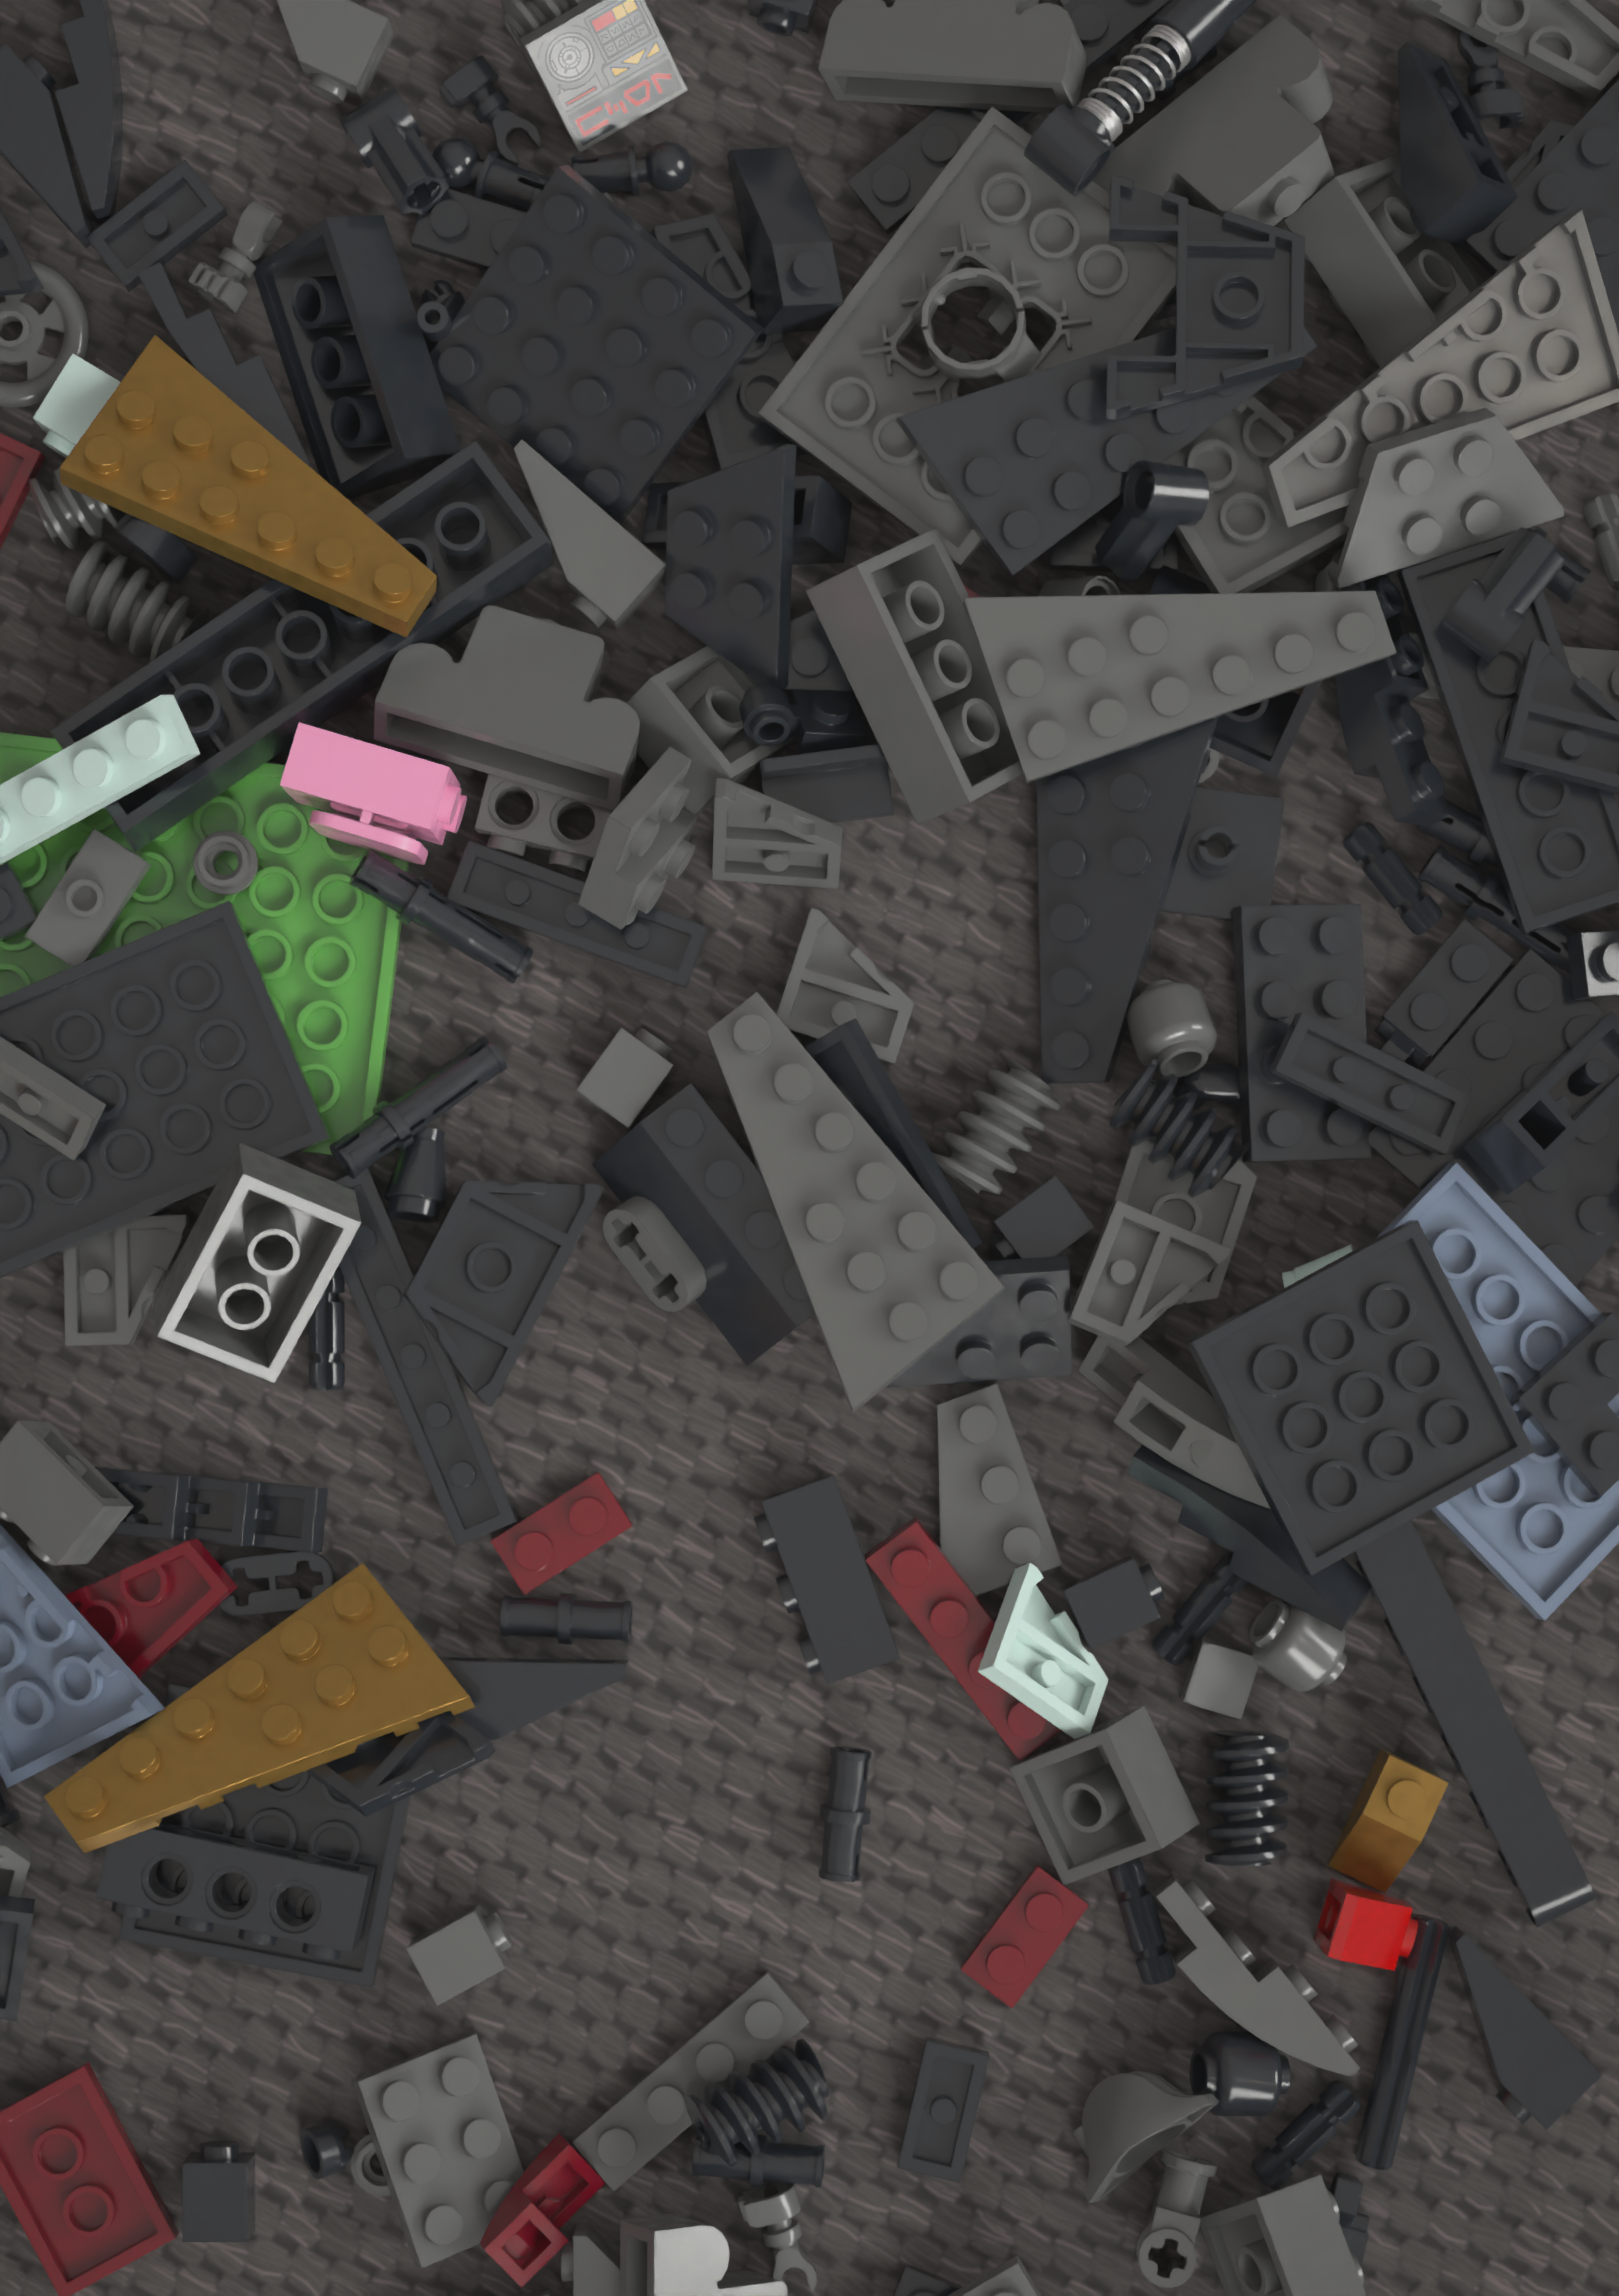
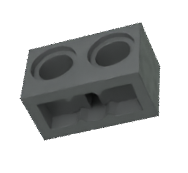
[475,774,613,872]

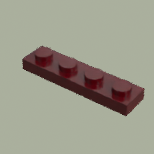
[864,1517,1061,1761]

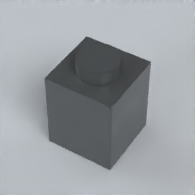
[577,1027,675,1130]
[406,1904,513,2006]

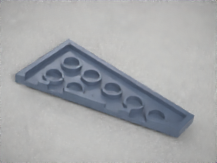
[0,1524,165,1788]

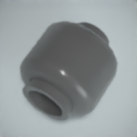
[1126,979,1217,1077]
[1249,1599,1347,1692]

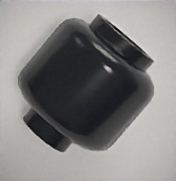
[1189,2031,1291,2117]

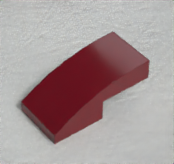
[479,2133,606,2288]

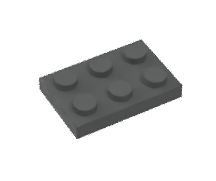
[352,2033,524,2268]

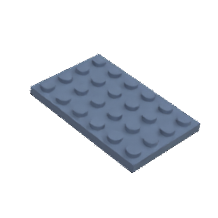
[1377,1162,1619,1621]

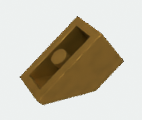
[1327,1748,1449,1893]

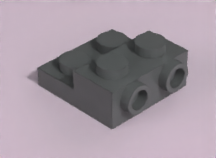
[578,747,698,930]

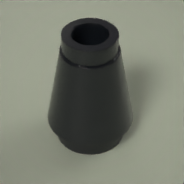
[384,1126,447,1223]

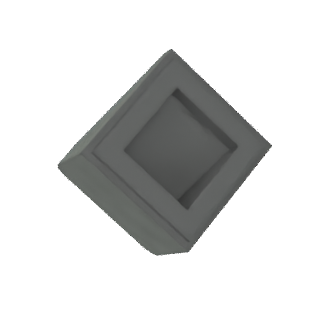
[1180,1639,1258,1720]

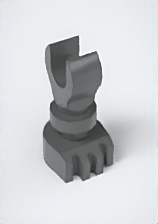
[188,201,283,315]
[738,2182,817,2293]

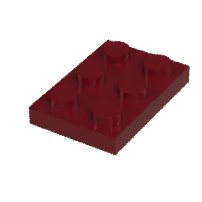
[0,2062,179,2296]

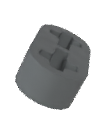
[603,1196,707,1312]

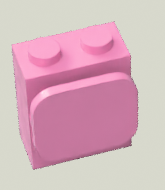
[280,722,467,865]

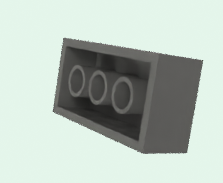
[806,528,1023,825]

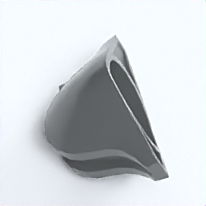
[1073,2071,1219,2203]

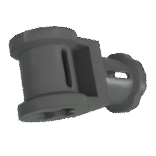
[1136,2149,1219,2288]

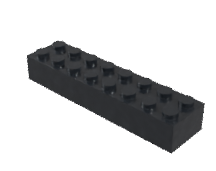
[50,441,554,852]

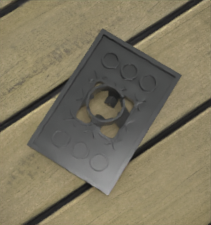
[758,107,1176,570]

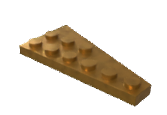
[60,335,437,638]
[44,1563,475,1853]

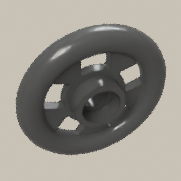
[0,260,89,408]

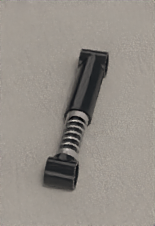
[1024,0,1257,197]

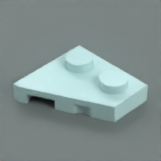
[978,1563,1109,1739]

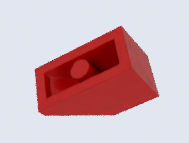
[1313,1878,1418,1971]

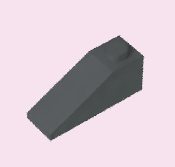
[514,440,666,631]

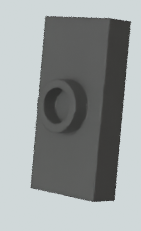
[25,829,151,967]

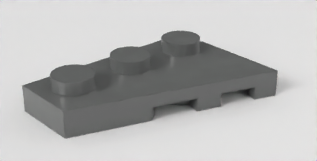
[937,1383,1063,1596]

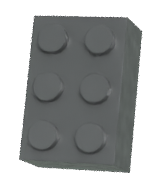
[154,1142,362,1383]

